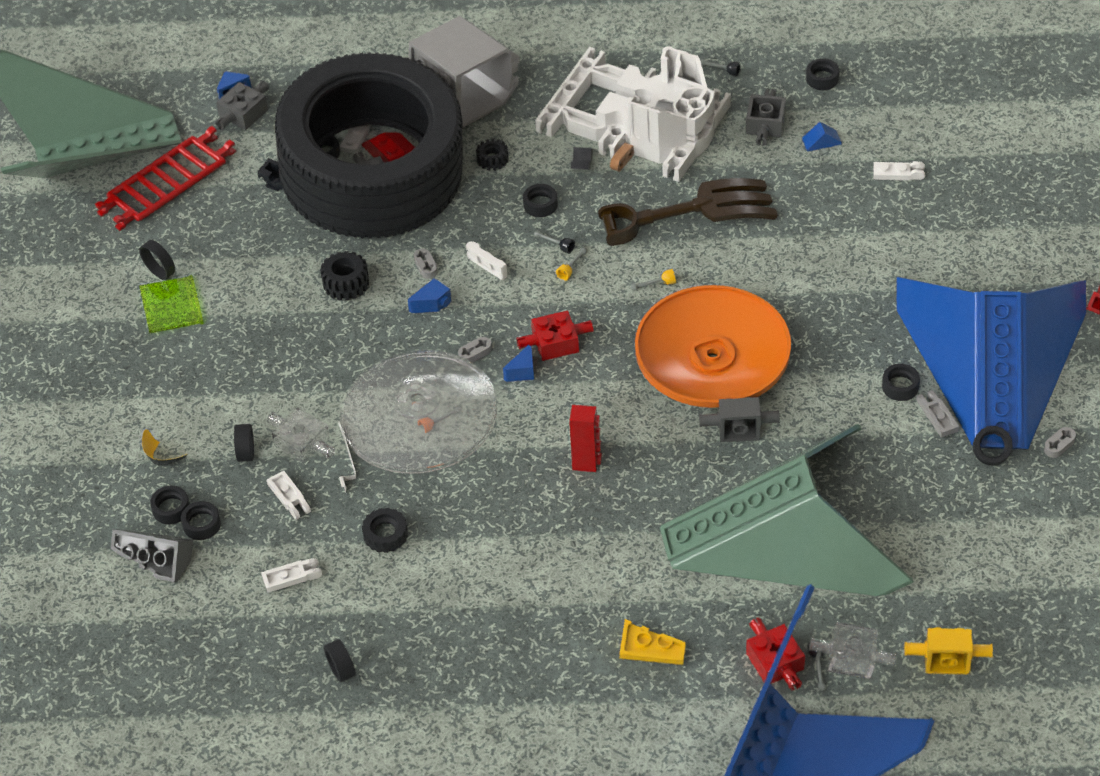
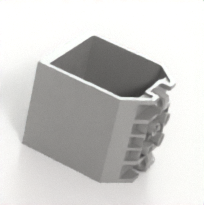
[409,16,520,128]

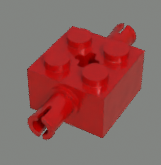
[516,310,594,361]
[746,617,805,691]

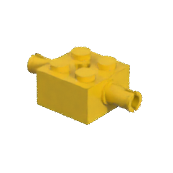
[904,627,993,674]

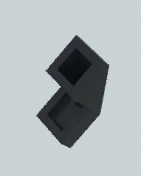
[571,147,593,170]

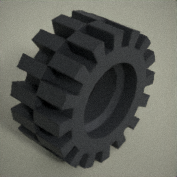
[476,139,509,171]

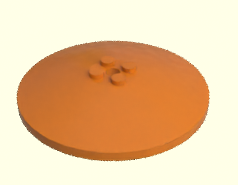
[635,285,791,408]

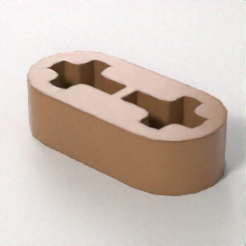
[610,143,634,172]

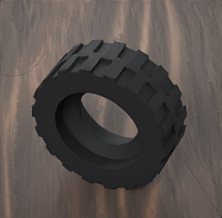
[362,508,408,553]

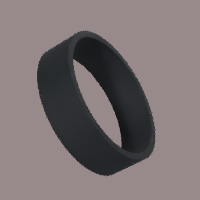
[139,240,175,280]

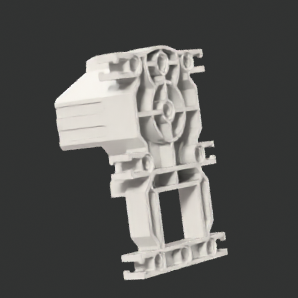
[535,46,731,182]

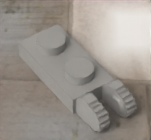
[916,390,959,438]

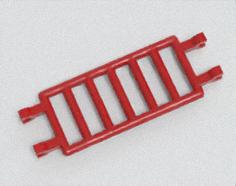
[95,126,236,231]

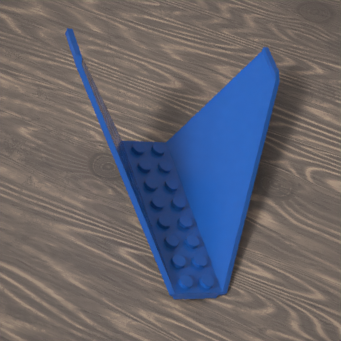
[896,277,1086,449]
[724,584,935,776]

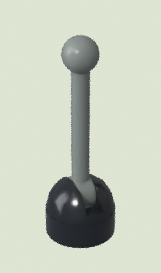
[700,59,741,76]
[534,230,575,254]
[807,641,826,691]

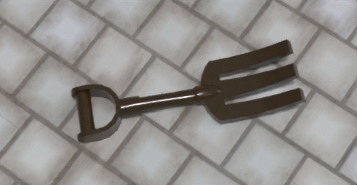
[598,178,778,246]

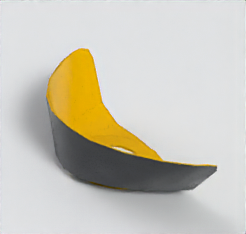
[142,429,188,466]

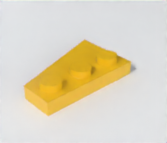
[620,619,686,665]

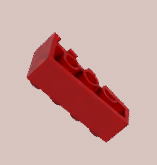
[569,405,602,472]

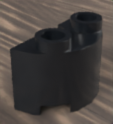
[257,158,283,191]

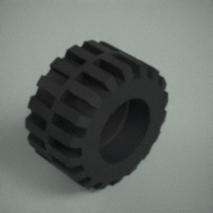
[320,251,369,301]

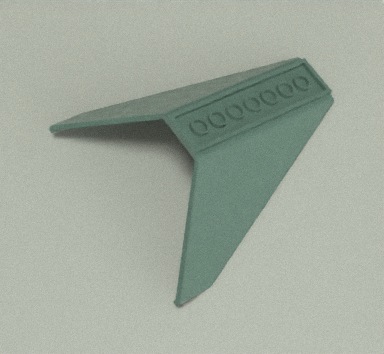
[0,49,182,178]
[660,424,914,596]

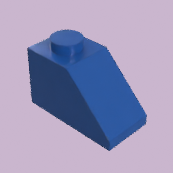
[408,278,452,313]

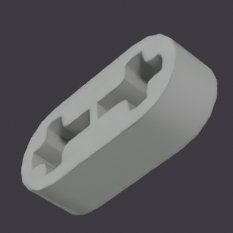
[414,249,437,279]
[458,337,492,364]
[1044,427,1076,458]

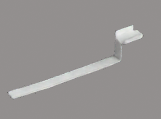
[339,422,356,493]

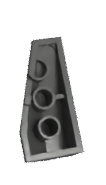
[111,529,193,582]

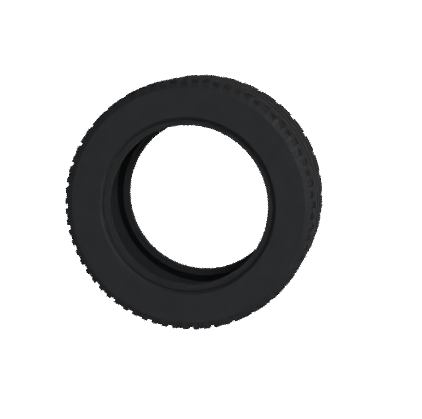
[275,52,463,238]

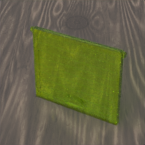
[139,275,204,333]

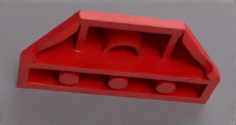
[361,132,415,163]

